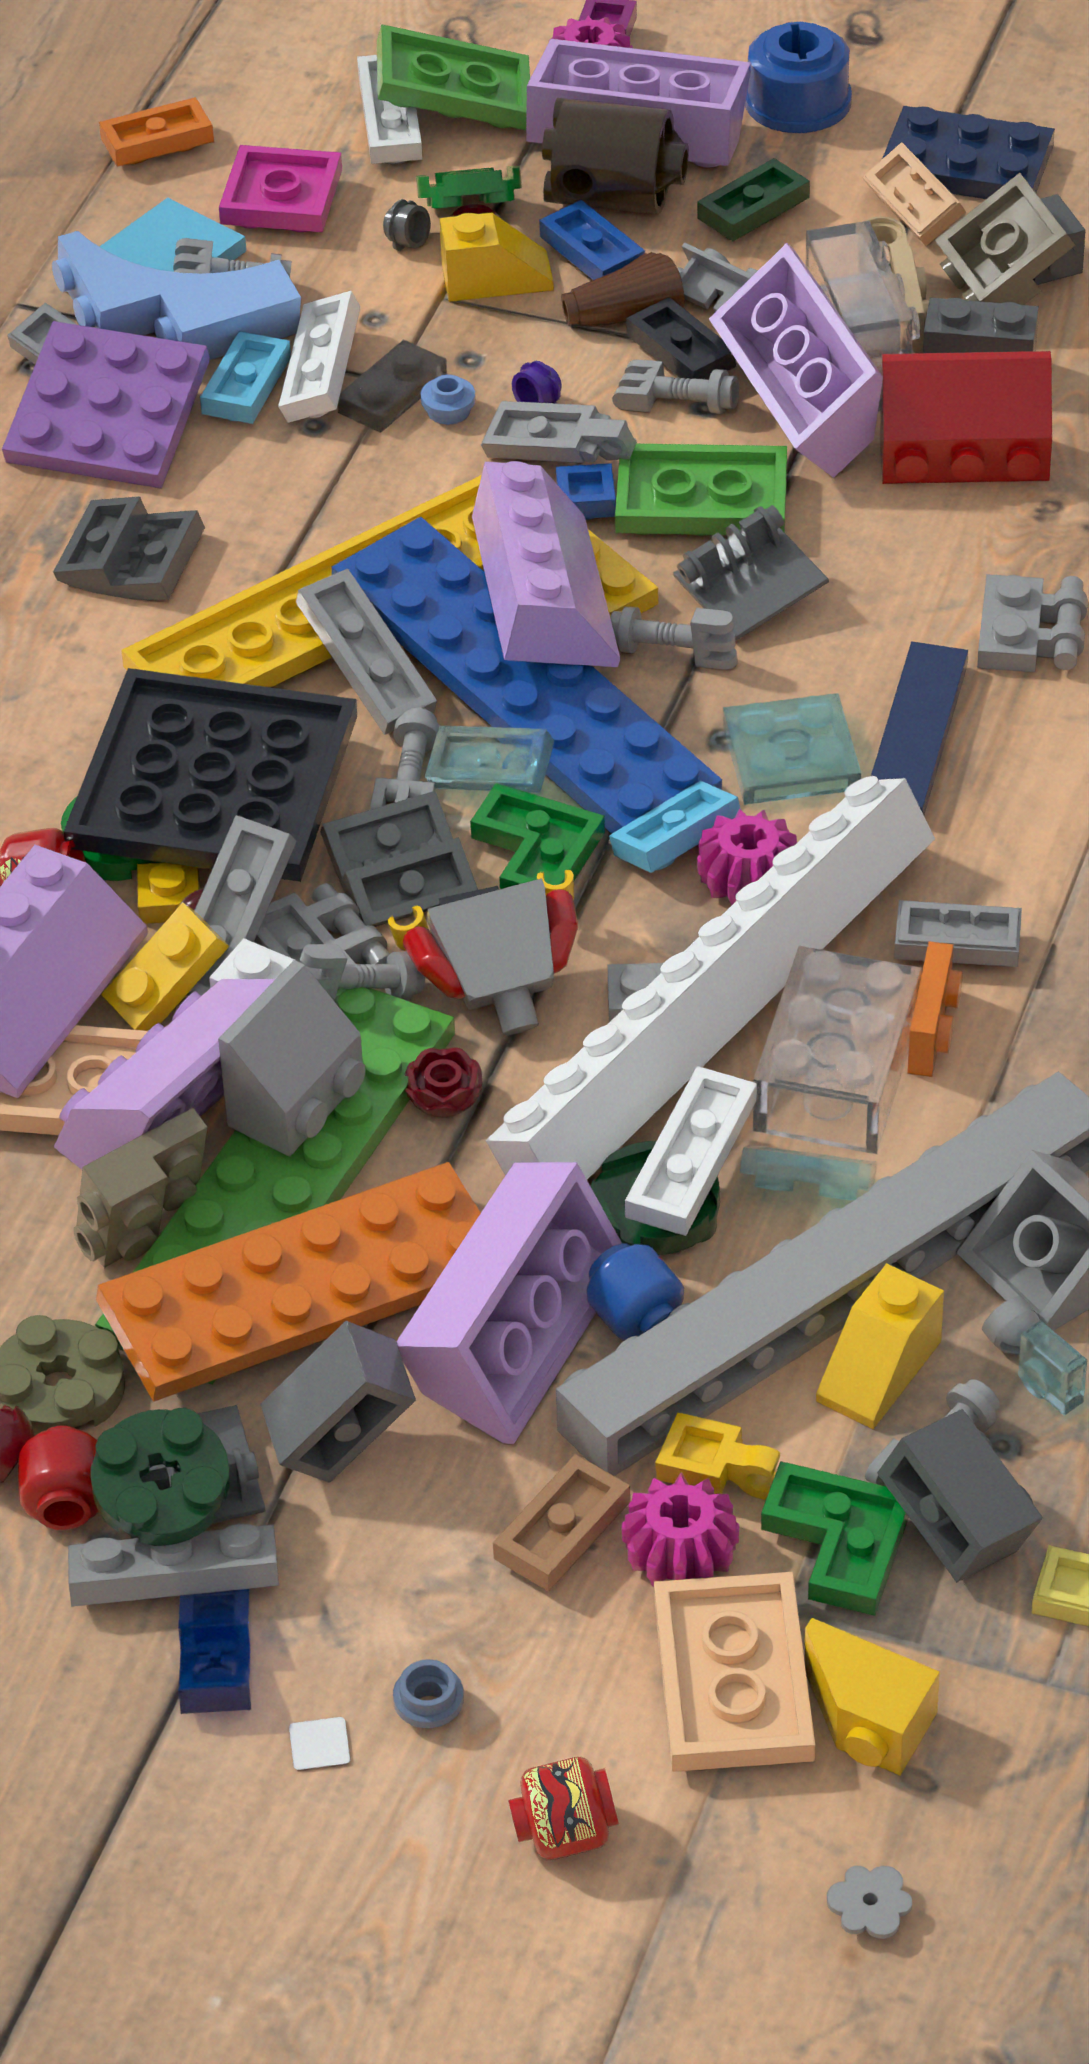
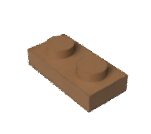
[493,1454,631,1591]

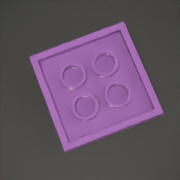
[2,321,210,488]

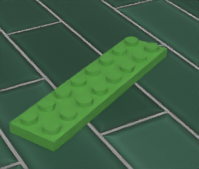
[95,987,455,1385]

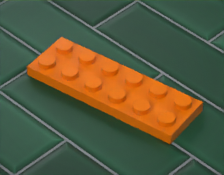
[96,1162,481,1402]

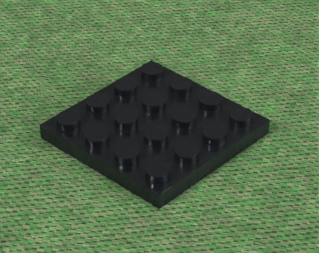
[64,668,357,882]

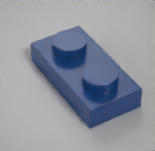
[539,200,645,280]

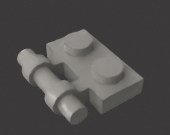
[977,574,1088,672]
[254,883,390,965]

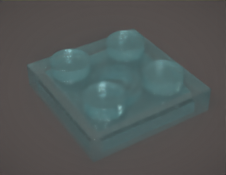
[723,693,861,805]

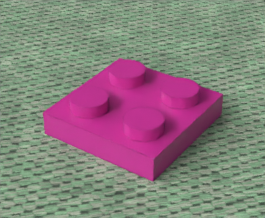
[219,145,342,232]

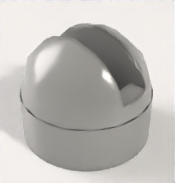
[982,1296,1041,1355]

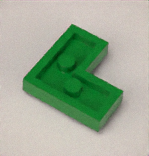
[470,783,605,889]
[761,1461,909,1616]

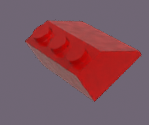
[880,351,1052,484]

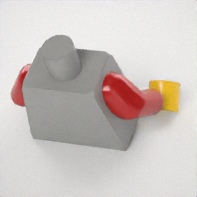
[388,870,578,1035]

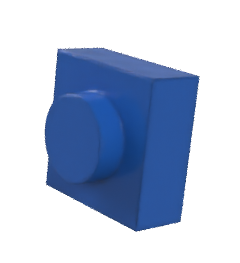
[556,463,616,520]

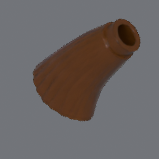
[561,252,685,326]

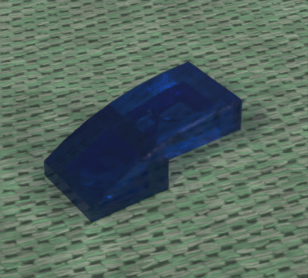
[178,1589,252,1714]

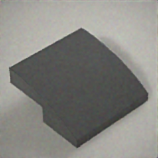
[53,496,205,600]
[320,791,478,927]

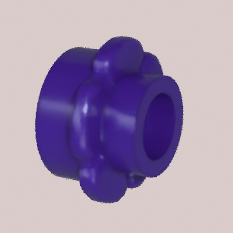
[512,361,562,404]

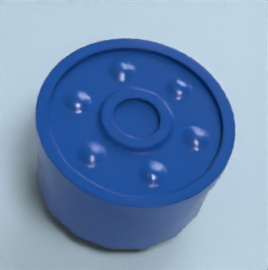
[745,21,852,133]

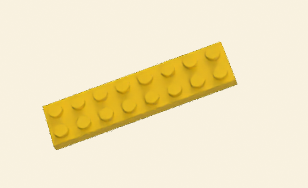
[121,475,484,687]

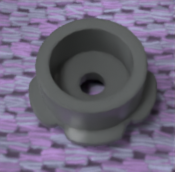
[383,199,431,251]

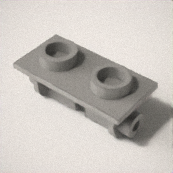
[678,243,758,312]

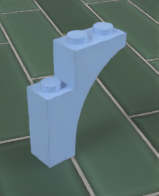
[52,231,301,360]

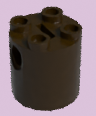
[542,98,689,214]

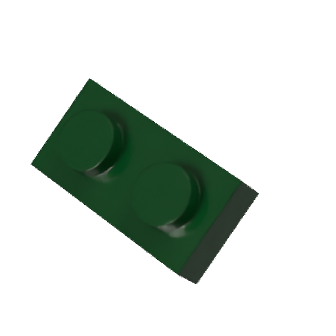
[697,158,810,242]

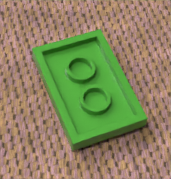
[377,24,530,130]
[615,443,787,536]

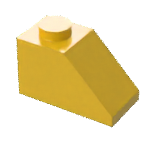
[439,213,554,302]
[816,1263,944,1429]
[805,1618,940,1776]

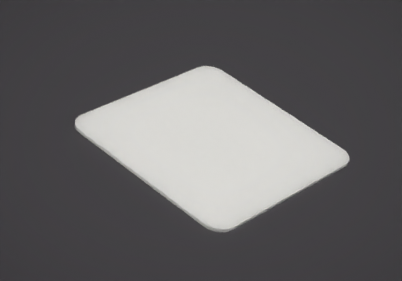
[289,1717,350,1770]

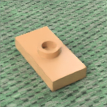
[862,143,966,246]

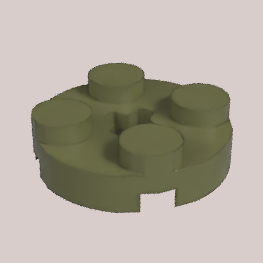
[0,1315,125,1435]

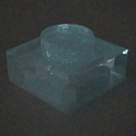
[1018,1320,1087,1416]

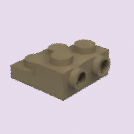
[935,173,1076,305]
[74,1108,208,1268]

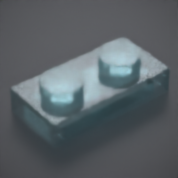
[425,725,555,793]
[740,1144,877,1200]

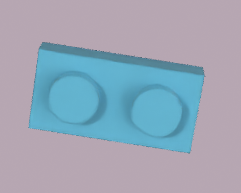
[200,331,291,424]
[609,780,741,873]

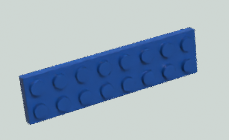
[332,516,722,833]

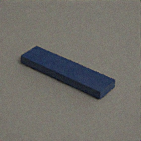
[871,641,968,815]

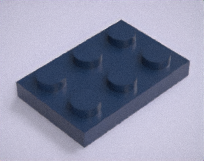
[882,106,1055,199]

